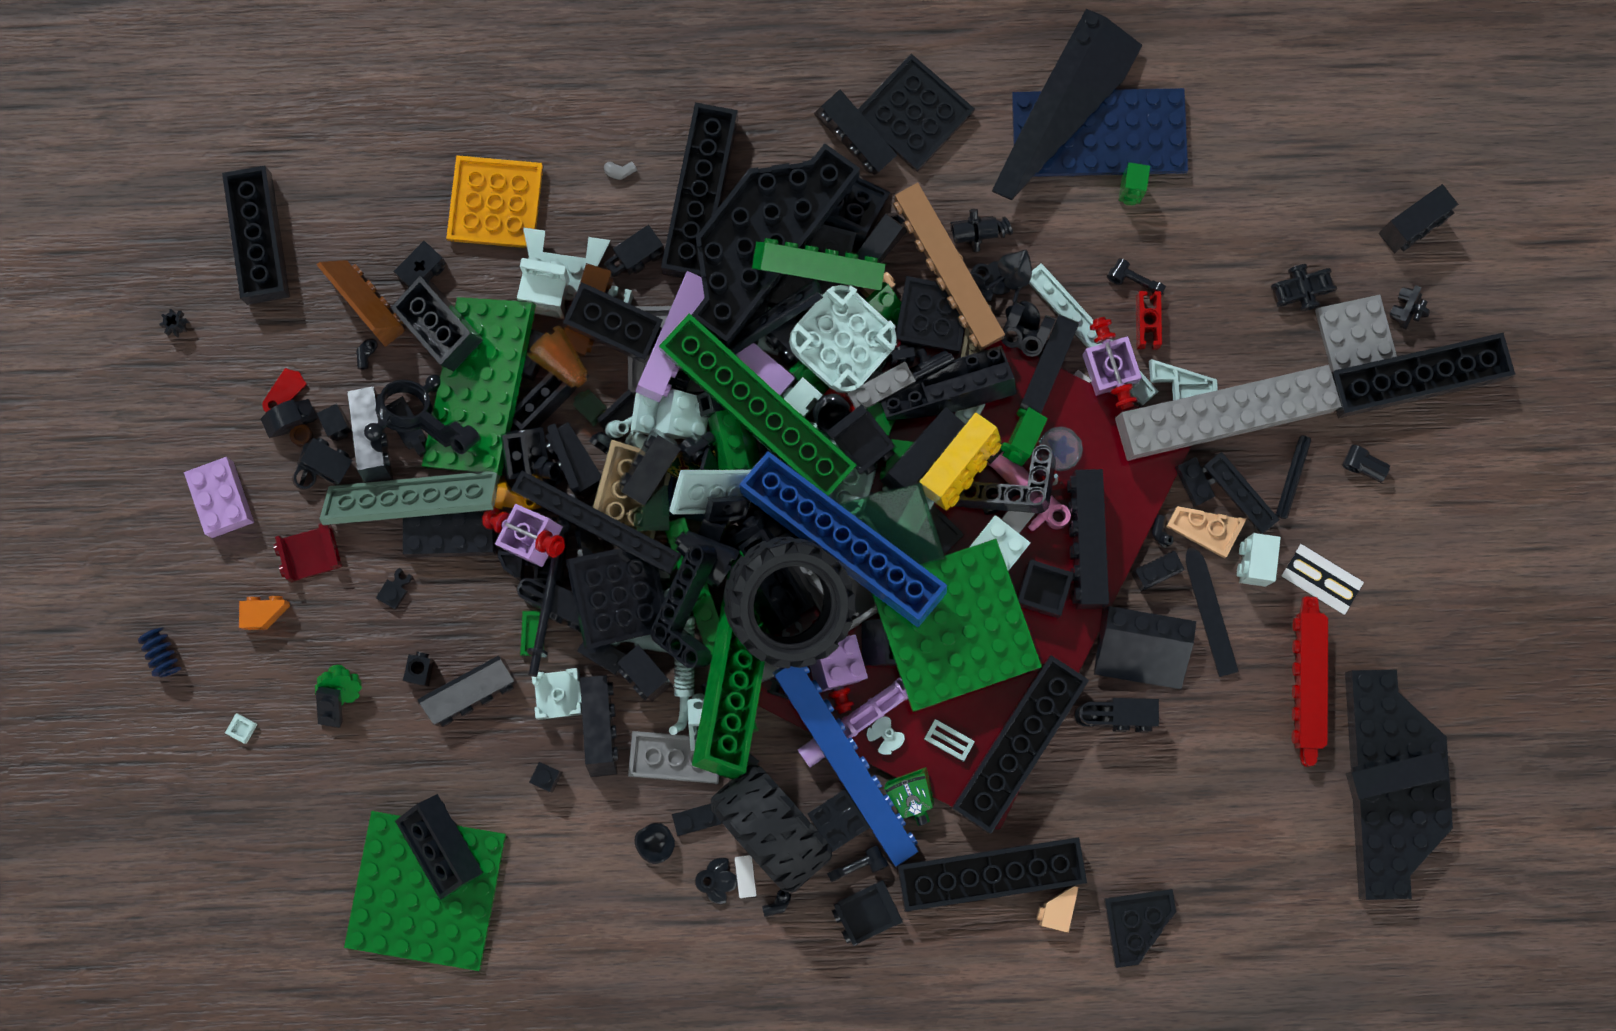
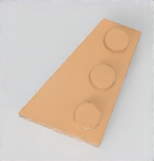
[1166,506,1246,559]

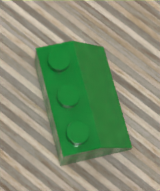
[708,410,760,470]

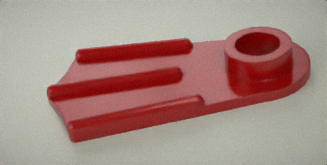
[262,368,307,412]

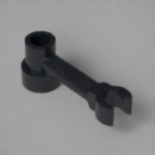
[1107,258,1166,295]
[827,846,889,882]

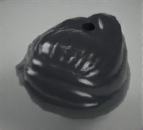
[813,394,851,433]

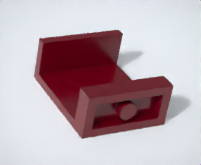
[274,523,343,582]

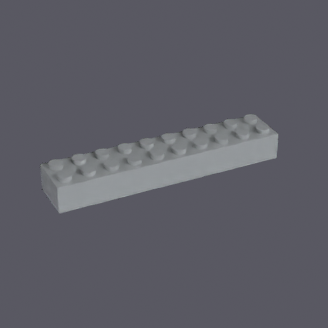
[1115,365,1342,461]

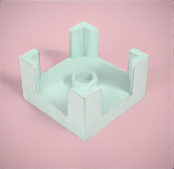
[532,668,582,720]

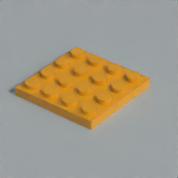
[446,155,543,248]

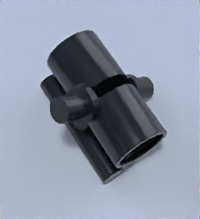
[950,209,998,252]
[910,348,954,381]

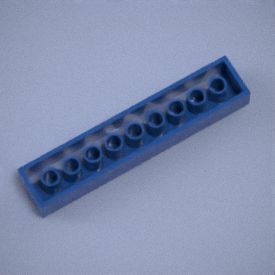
[739,451,947,628]

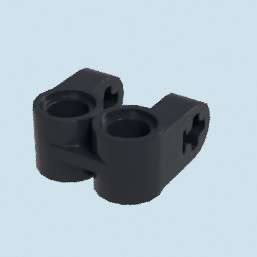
[1001,301,1056,357]

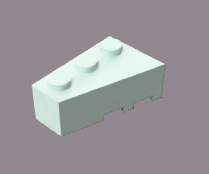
[753,377,822,451]

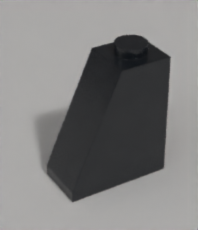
[856,212,907,263]

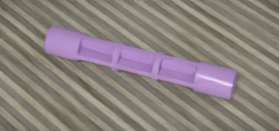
[797,677,908,768]

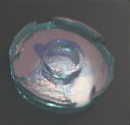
[1039,427,1083,471]

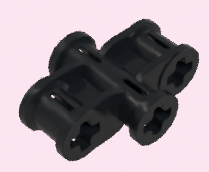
[1271,264,1337,312]

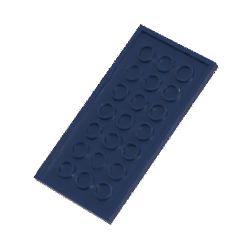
[1012,88,1188,177]

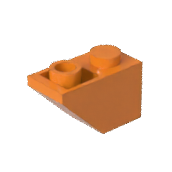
[239,596,290,630]

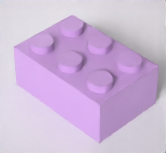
[184,457,254,538]

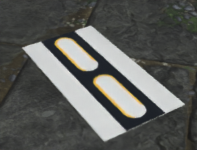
[1282,544,1364,615]

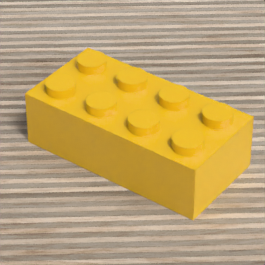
[920,412,1001,511]

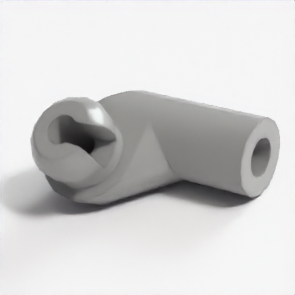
[604,161,637,180]

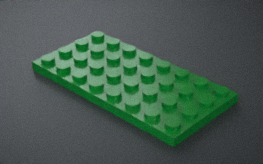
[422,297,536,476]

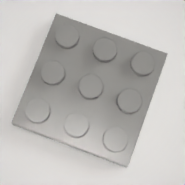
[1315,295,1397,372]

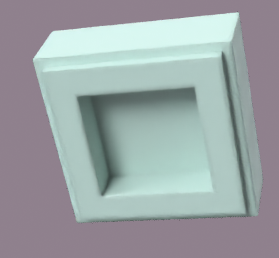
[225,713,257,744]

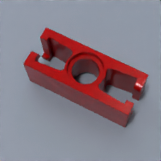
[1136,291,1162,350]

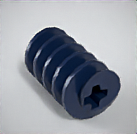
[138,627,182,677]

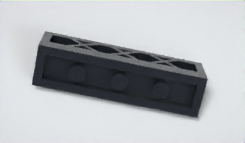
[1203,452,1280,534]

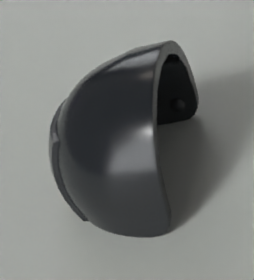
[634,823,675,864]

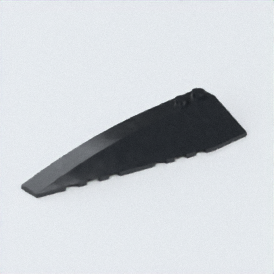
[992,9,1142,200]

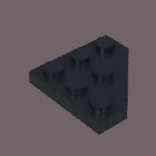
[1104,889,1176,968]

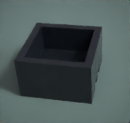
[807,789,870,852]

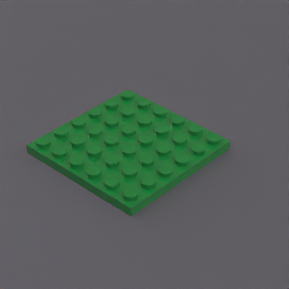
[871,539,1042,712]
[344,811,506,971]

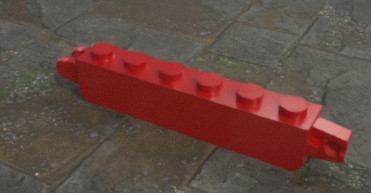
[1292,596,1328,767]

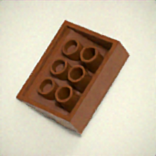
[316,260,405,347]

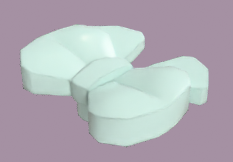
[867,716,905,755]

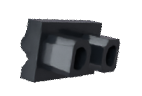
[1390,285,1430,330]

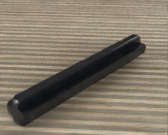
[1276,435,1311,519]

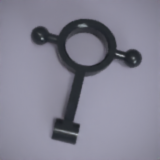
[364,374,480,455]

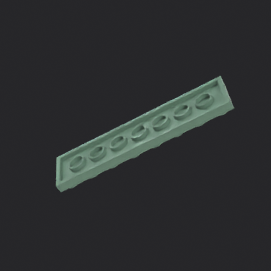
[320,471,500,525]

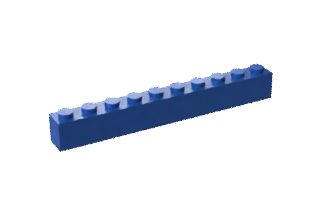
[772,666,918,867]

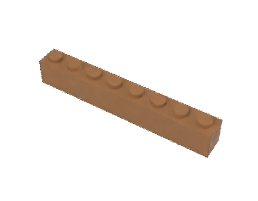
[893,183,1005,351]

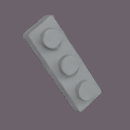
[847,362,916,409]

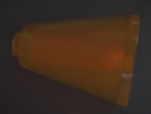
[527,325,588,388]

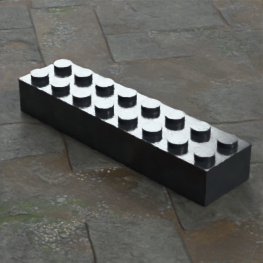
[661,102,738,279]
[1332,333,1515,418]
[950,655,1089,834]
[897,837,1087,912]

